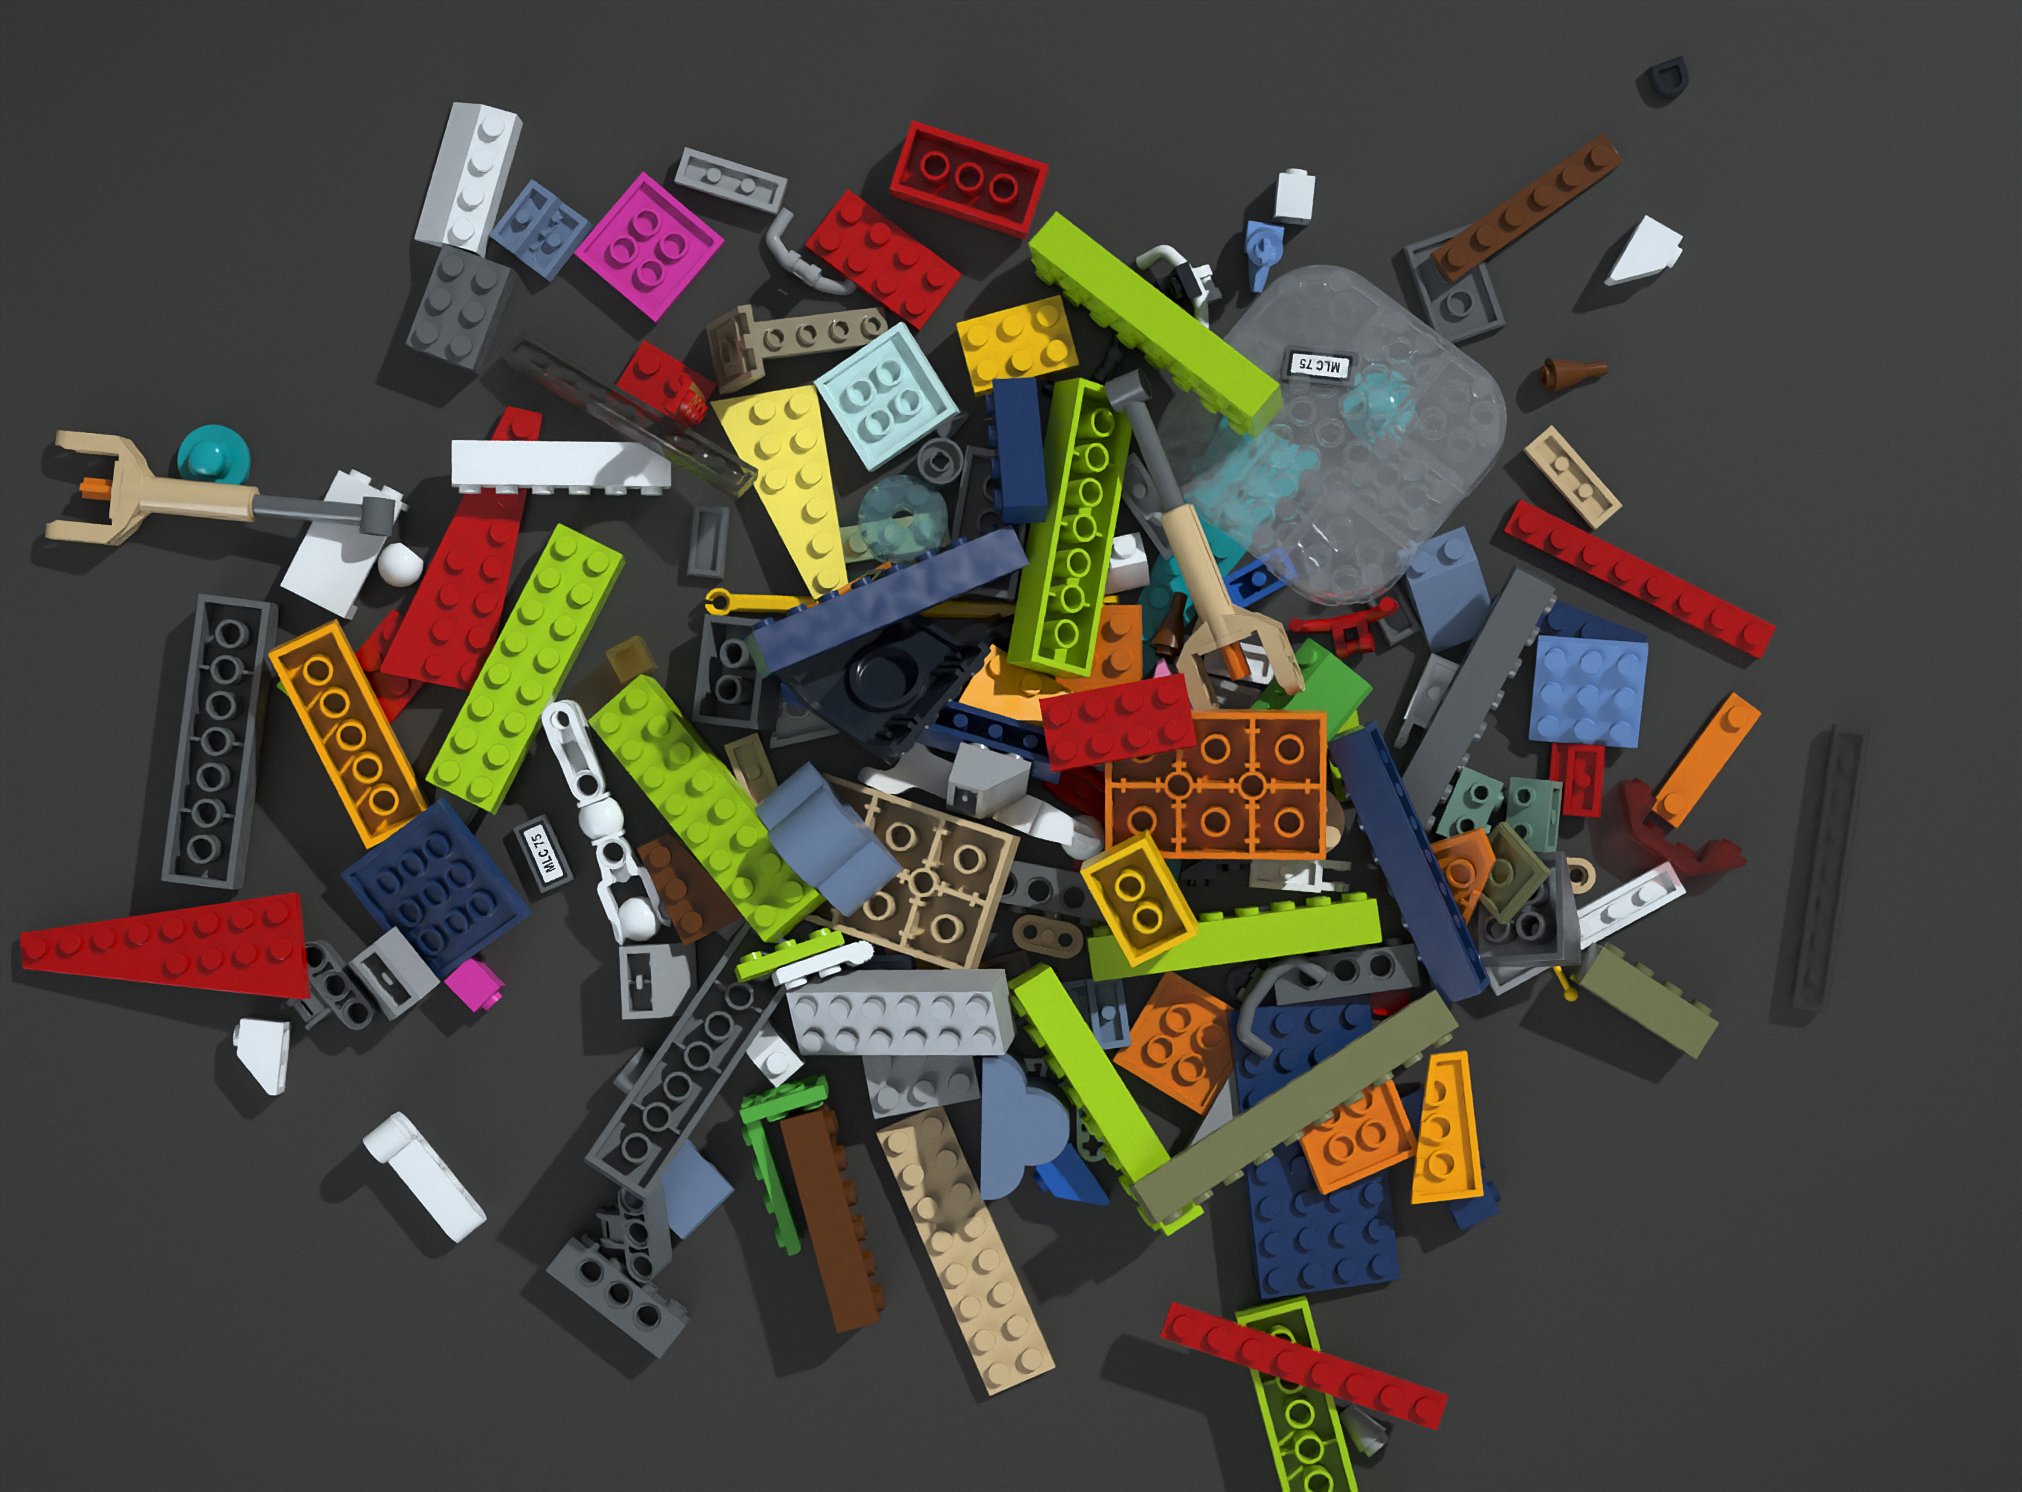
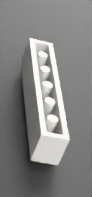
[452,440,671,496]

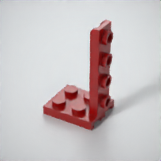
[606,340,718,447]

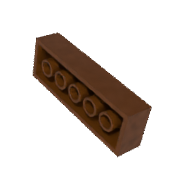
[780,1103,887,1333]

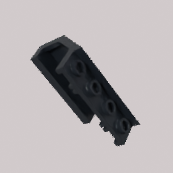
[776,569,992,766]

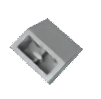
[946,742,1031,819]
[346,926,441,1021]
[619,942,698,1020]

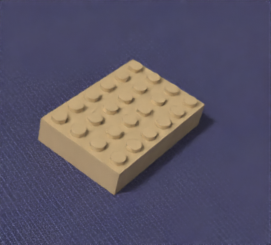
[804,772,1021,969]

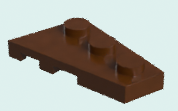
[637,832,744,946]

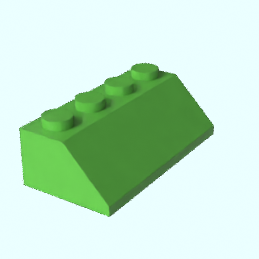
[1250,637,1373,742]

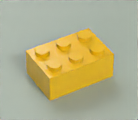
[956,295,1079,398]
[1080,829,1199,968]

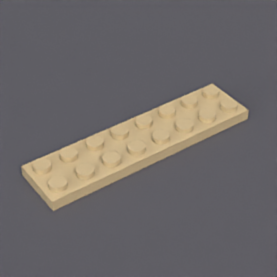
[876,1106,1056,1396]

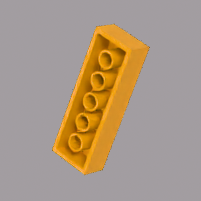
[268,618,431,849]

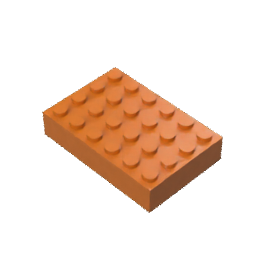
[1105,709,1327,860]

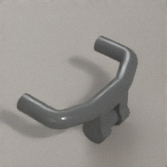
[1236,953,1327,1060]

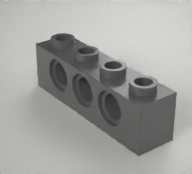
[1000,860,1106,927]
[1269,936,1420,1006]
[546,1232,690,1359]

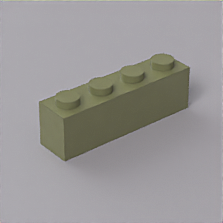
[1569,942,1719,1059]

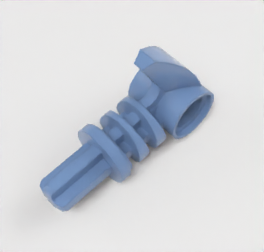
[1244,220,1284,293]

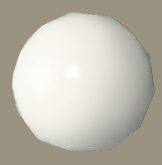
[378,543,423,587]

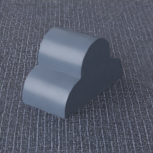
[755,759,904,917]
[980,1045,1070,1200]

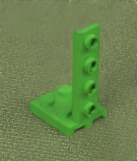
[740,1071,829,1256]

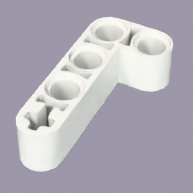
[363,1112,487,1243]

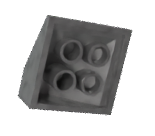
[1467,851,1581,967]

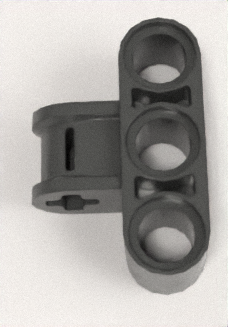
[286,940,380,1031]
[596,1180,672,1283]

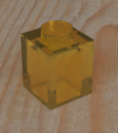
[605,635,659,685]

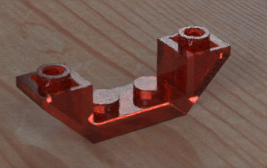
[1617,778,1748,876]

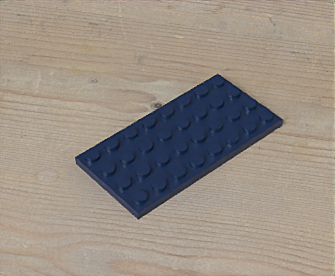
[1227,994,1400,1299]

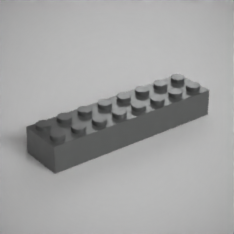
[161,593,280,890]
[584,921,787,1202]

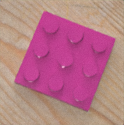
[574,171,726,324]

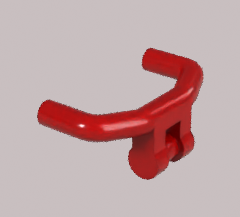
[1289,597,1398,660]

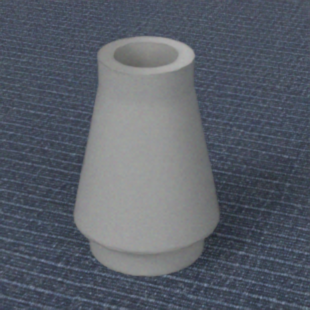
[1338,1402,1390,1457]

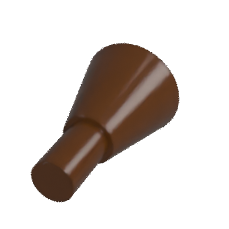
[1539,358,1607,393]
[1150,592,1188,660]

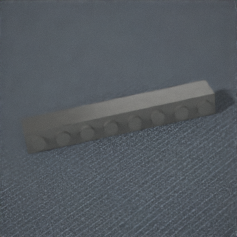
[1400,564,1557,836]

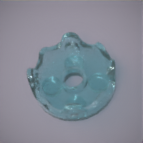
[858,475,948,567]

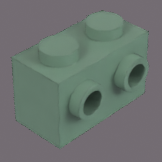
[1431,767,1505,838]
[1503,777,1563,853]

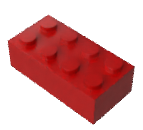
[890,120,1049,241]

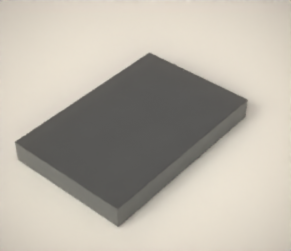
[1402,224,1506,349]

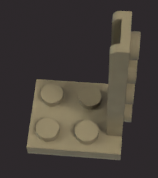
[705,304,888,395]

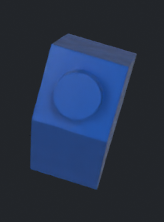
[1222,546,1300,608]
[1033,1139,1111,1206]

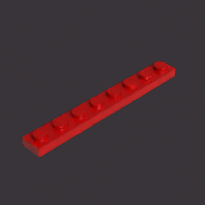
[1502,499,1777,659]
[1160,1301,1448,1431]

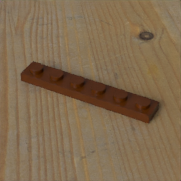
[1429,132,1624,285]

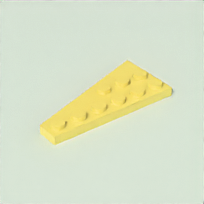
[710,385,848,601]

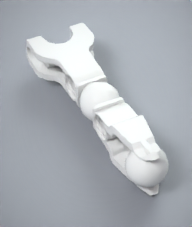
[542,700,672,946]
[857,742,1105,861]

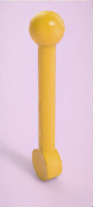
[1553,966,1578,1001]

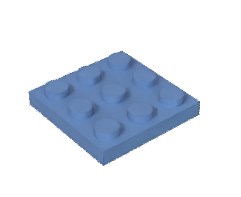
[1528,635,1648,748]

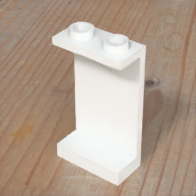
[280,469,410,620]

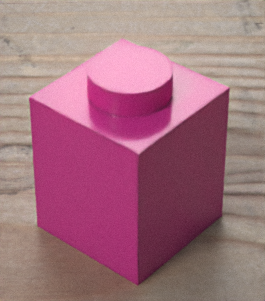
[444,955,505,1012]

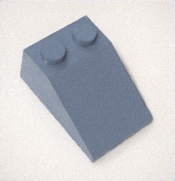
[1392,526,1492,654]

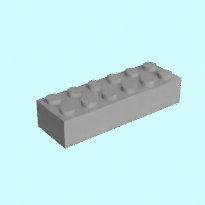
[786,969,1017,1055]

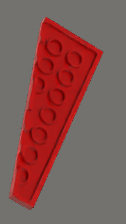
[379,406,543,691]
[20,892,311,1000]

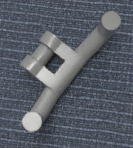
[766,207,858,296]

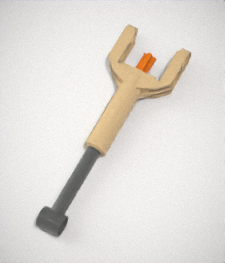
[1105,368,1305,709]
[45,430,396,546]

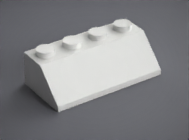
[414,102,523,258]

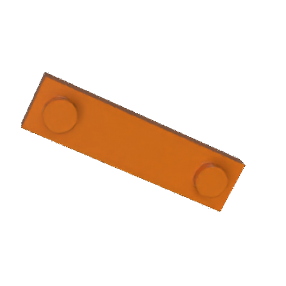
[1647,692,1762,828]

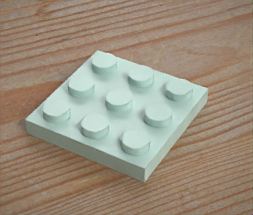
[814,322,960,472]

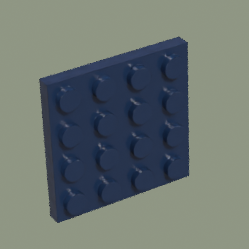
[340,796,532,980]

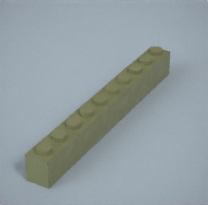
[1128,989,1459,1226]

